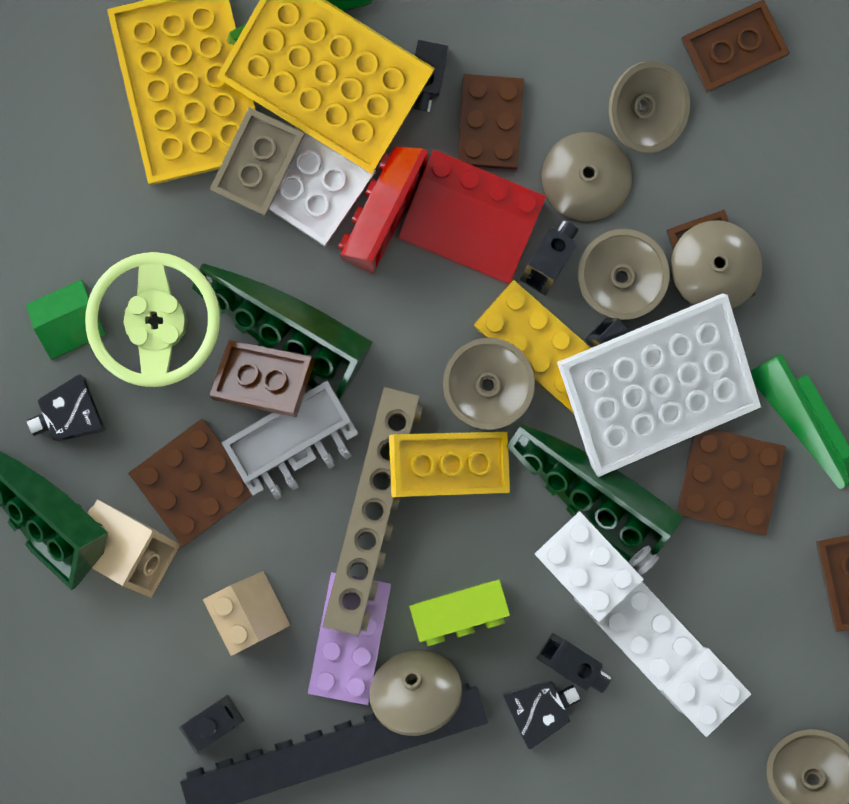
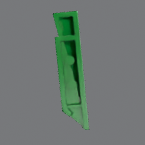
[750,354,849,489]

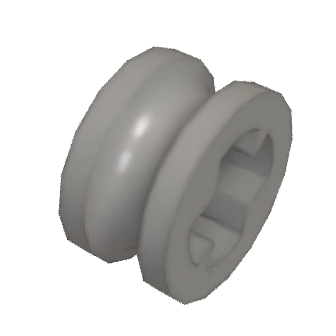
[628,545,659,575]

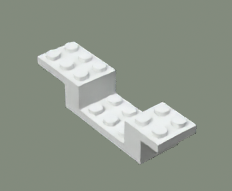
[534,511,751,737]

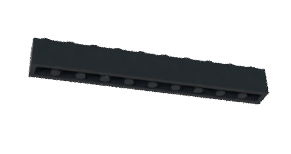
[180,683,488,804]

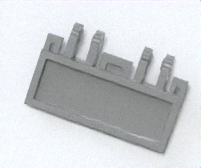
[221,381,359,500]

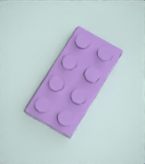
[308,572,391,705]

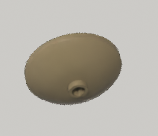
[609,61,690,153]
[541,132,632,222]
[670,220,762,309]
[578,229,670,320]
[443,338,535,430]
[369,650,462,736]
[766,729,849,804]

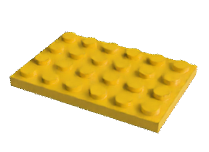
[107,0,256,186]
[217,0,435,174]

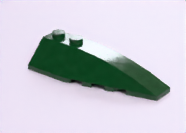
[192,263,373,400]
[507,424,683,570]
[0,451,108,590]

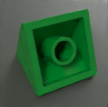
[26,280,107,360]

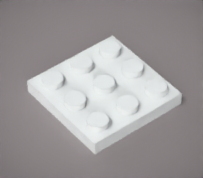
[269,127,376,247]

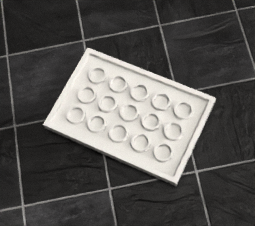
[557,293,761,477]

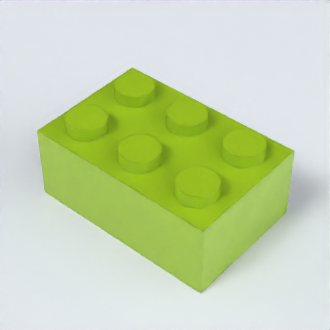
[409,579,510,646]

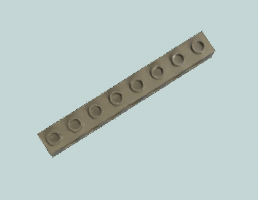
[322,387,423,637]

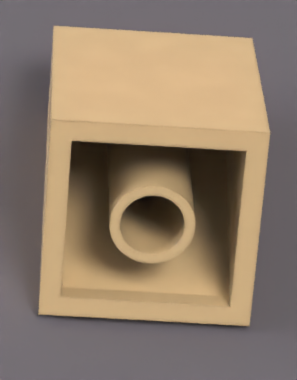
[87,499,181,598]
[203,571,291,656]

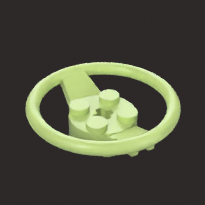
[85,252,220,387]

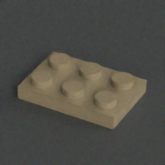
[210,107,305,217]

